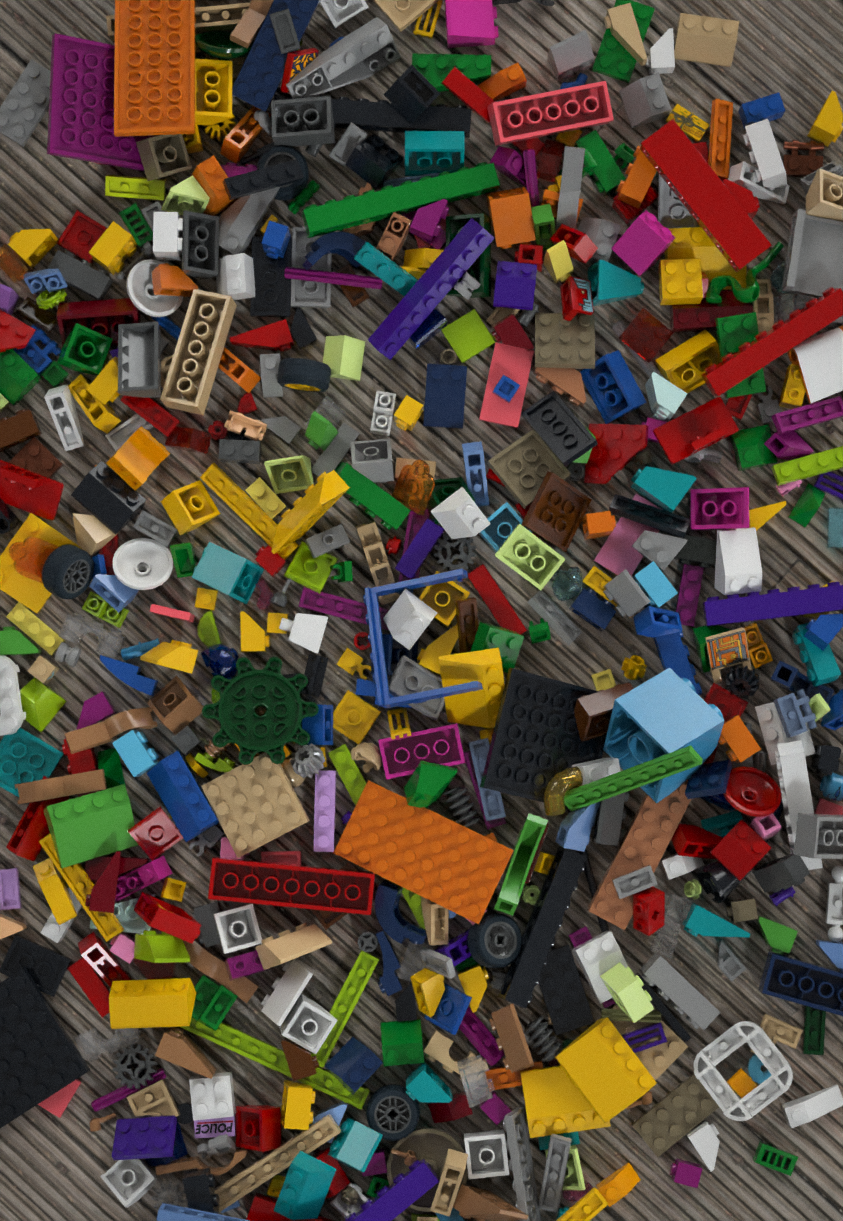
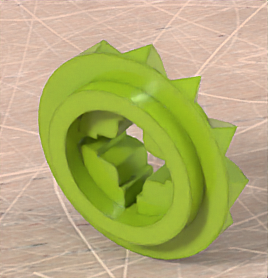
[36,288,67,310]

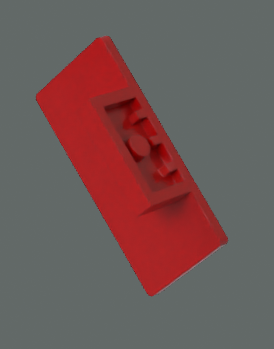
[653,396,739,465]
[0,460,64,521]

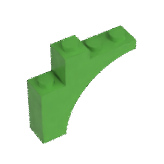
[494,813,548,916]

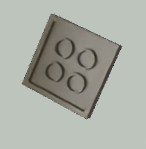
[535,313,595,369]
[487,429,571,509]

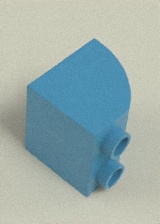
[603,668,725,803]

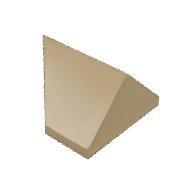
[72,513,119,557]

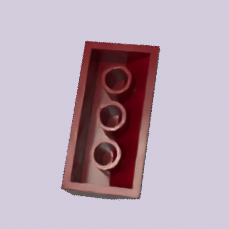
[670,291,753,333]
[57,298,141,346]

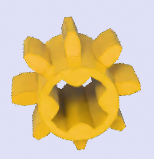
[621,655,647,680]

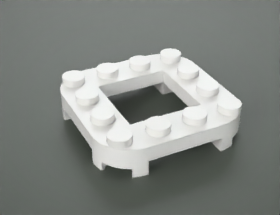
[0,655,26,736]
[694,1021,793,1121]

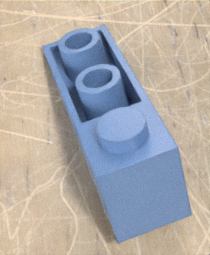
[555,801,601,852]

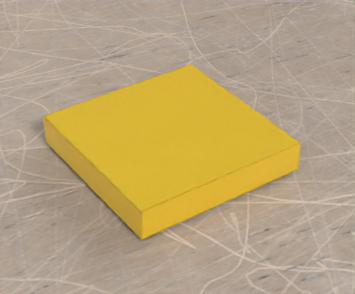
[333,690,381,744]

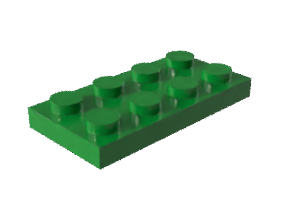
[592,0,655,83]
[715,312,766,398]

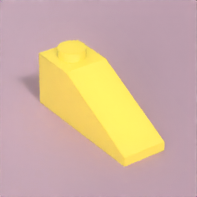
[543,240,574,283]

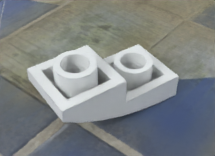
[370,391,396,436]

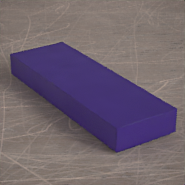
[395,518,445,579]

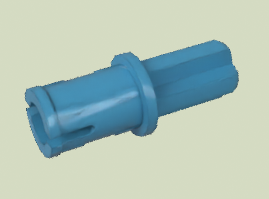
[121,638,160,660]

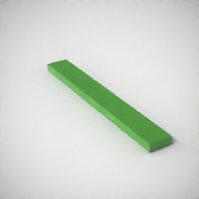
[560,745,703,812]

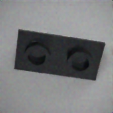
[300,654,329,697]

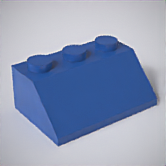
[580,350,647,424]

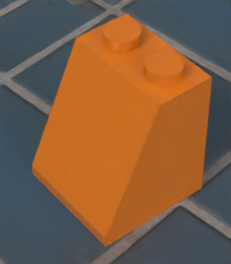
[191,155,239,216]
[486,187,536,249]

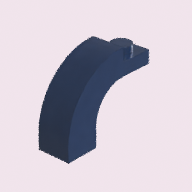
[302,232,366,270]
[771,661,834,704]
[375,880,428,944]

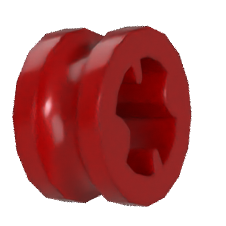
[354,632,371,650]

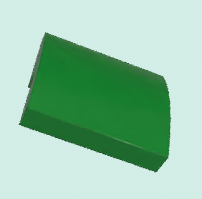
[192,975,238,1031]

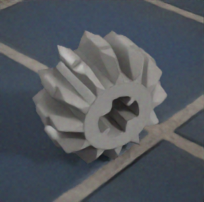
[290,743,326,778]

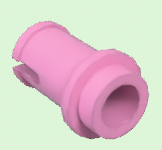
[775,480,802,497]

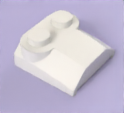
[319,0,369,28]
[100,1159,157,1208]

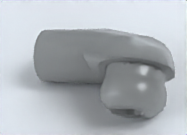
[254,110,272,137]

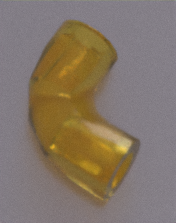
[544,766,583,816]

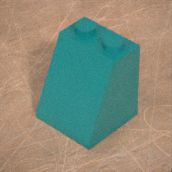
[630,466,697,513]
[192,542,264,605]

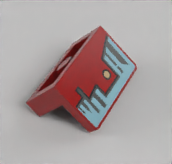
[560,276,594,321]

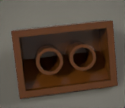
[574,682,634,742]

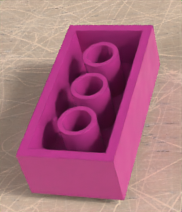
[378,723,465,779]

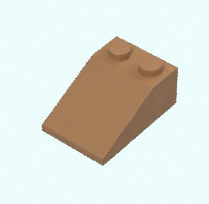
[155,1027,217,1079]
[453,1184,529,1221]

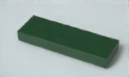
[802,1006,826,1055]

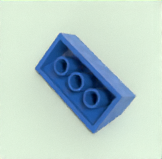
[147,750,219,842]

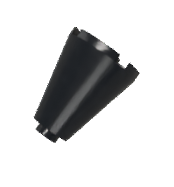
[697,861,754,903]

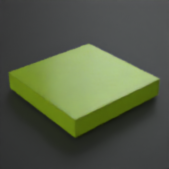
[441,309,495,364]
[284,541,338,594]

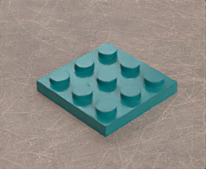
[0,727,64,797]

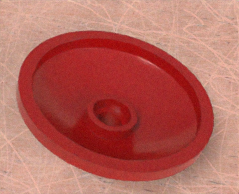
[723,767,782,817]

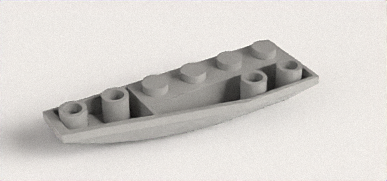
[286,17,401,99]

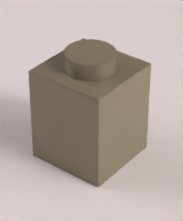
[726,897,758,923]

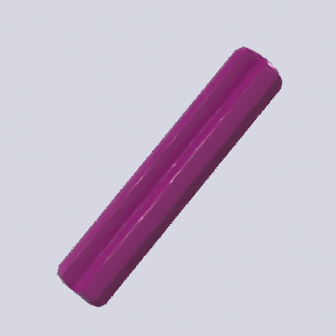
[523,149,540,207]

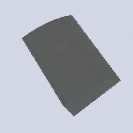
[118,322,161,398]

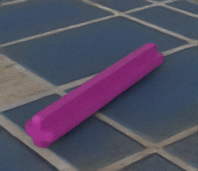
[91,1068,167,1112]

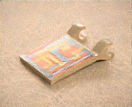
[705,627,752,684]

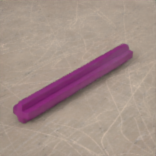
[284,267,383,289]

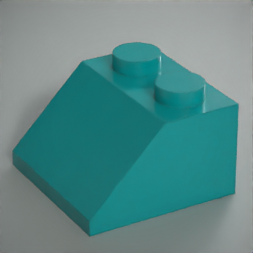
[328,1118,383,1173]

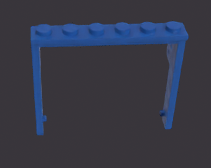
[363,568,483,708]

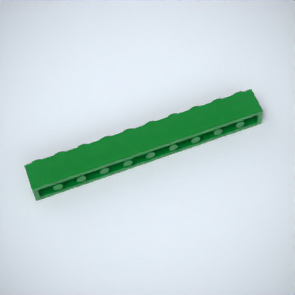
[302,162,500,238]

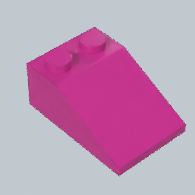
[691,487,749,530]

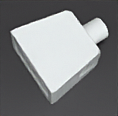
[279,613,328,654]

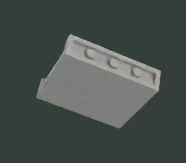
[781,209,843,298]

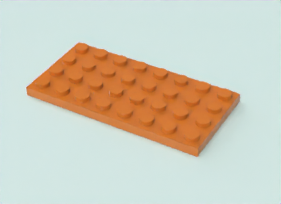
[114,0,195,137]
[333,780,514,924]

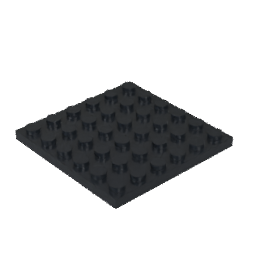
[480,668,607,809]
[0,967,90,1128]

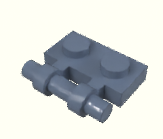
[773,689,817,738]

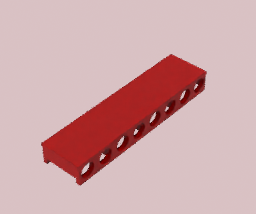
[640,119,772,273]

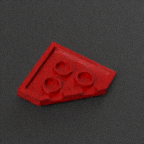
[0,309,36,352]
[584,424,649,484]

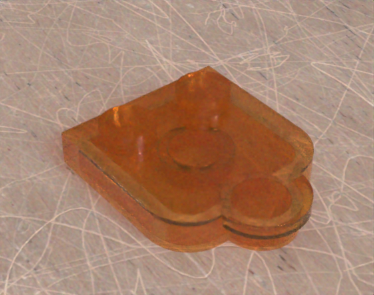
[392,460,435,515]
[9,536,59,584]

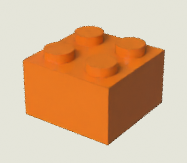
[718,715,761,763]

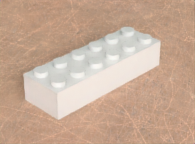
[774,740,823,870]

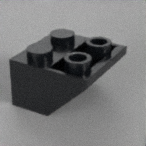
[384,65,440,124]
[345,134,404,189]

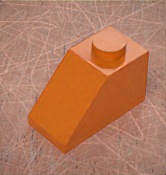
[152,263,198,297]

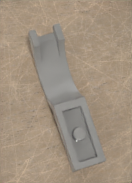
[556,146,585,231]

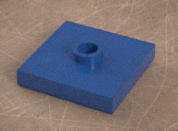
[424,982,472,1035]

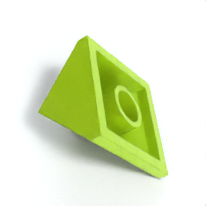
[20,677,67,732]

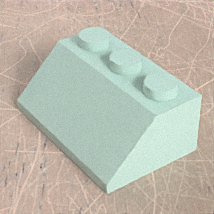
[645,372,687,422]

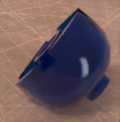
[201,644,239,679]

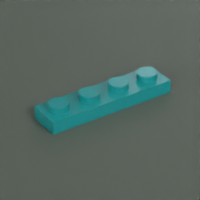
[354,241,418,296]

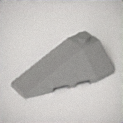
[219,186,281,255]

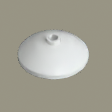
[126,259,183,317]
[113,538,173,590]

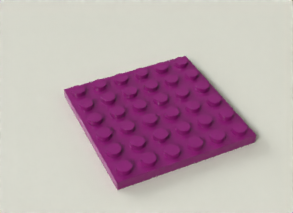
[47,33,159,171]

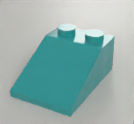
[681,902,751,938]

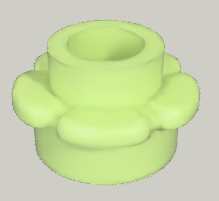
[684,879,702,899]
[522,885,540,905]

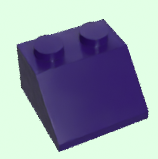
[493,260,537,310]

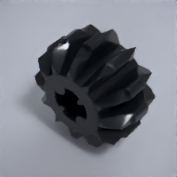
[725,665,760,699]

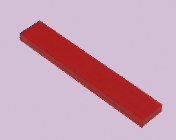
[442,67,545,157]

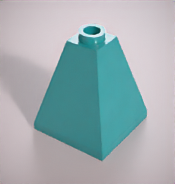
[587,260,644,306]

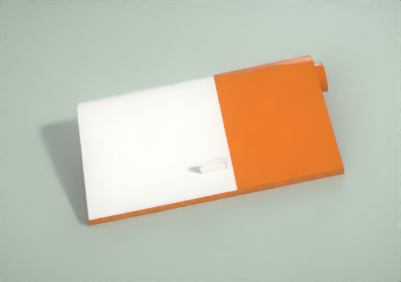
[787,325,843,403]

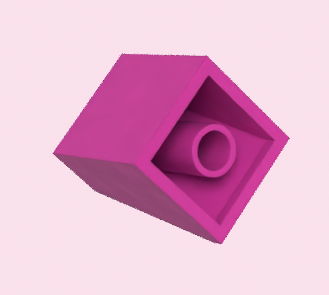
[445,0,498,48]
[611,210,675,276]

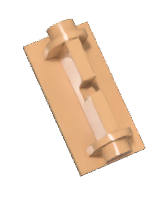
[224,410,267,441]

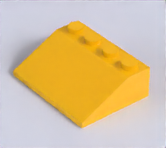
[665,227,747,290]
[272,470,350,554]
[0,513,82,614]
[438,648,505,728]
[555,1017,657,1123]
[520,1066,611,1138]

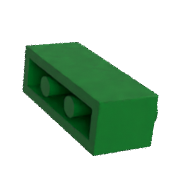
[574,130,626,197]

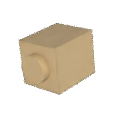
[28,655,59,684]

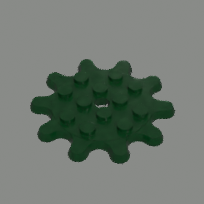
[202,657,319,765]

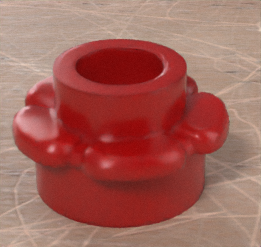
[208,421,228,440]
[386,536,402,555]

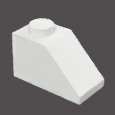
[645,28,675,74]
[660,853,704,880]
[686,1120,720,1172]

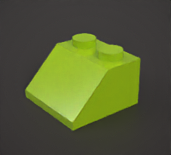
[134,930,190,963]

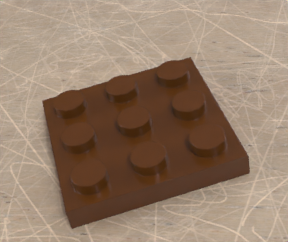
[521,471,592,552]

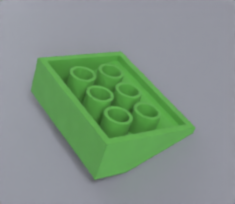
[44,784,138,869]

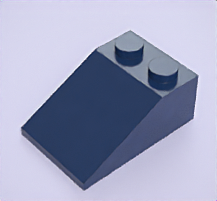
[423,363,467,429]

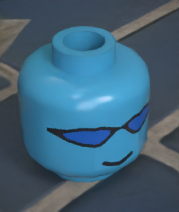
[820,773,843,801]

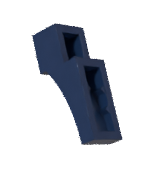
[376,929,403,996]

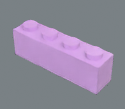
[313,770,336,852]

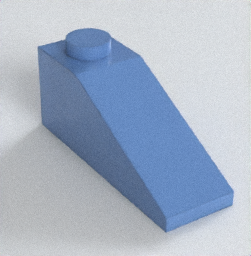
[462,441,489,507]

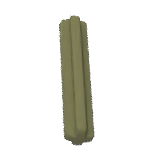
[601,1008,661,1023]

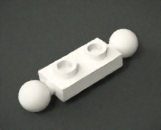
[826,865,843,942]

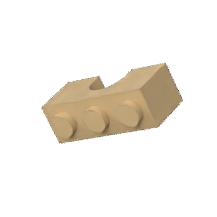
[423,1028,488,1084]

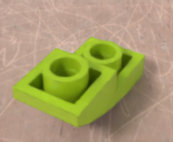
[82,591,129,628]
[194,752,235,773]

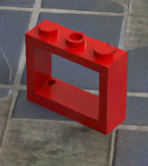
[133,892,201,944]

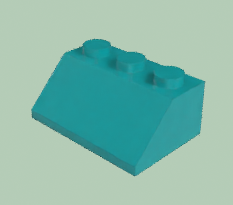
[405,131,465,176]
[406,1062,452,1103]
[274,1150,337,1220]

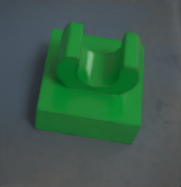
[614,143,636,169]
[330,561,353,583]
[528,618,551,644]

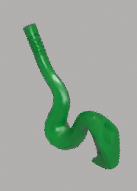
[706,242,784,304]

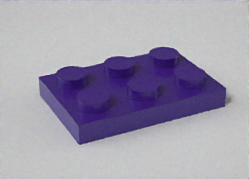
[112,1115,177,1160]

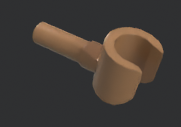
[627,1091,653,1110]
[90,1112,117,1132]
[390,1148,417,1166]

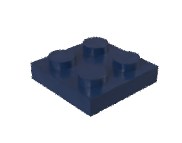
[685,760,732,799]

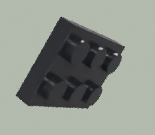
[0,934,72,997]

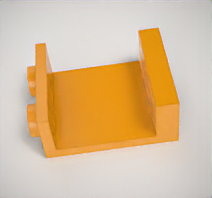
[106,426,171,491]

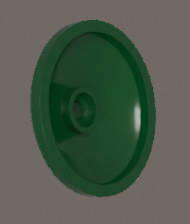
[195,31,254,61]

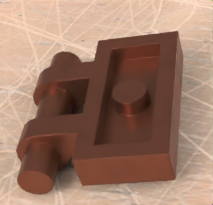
[782,140,824,177]

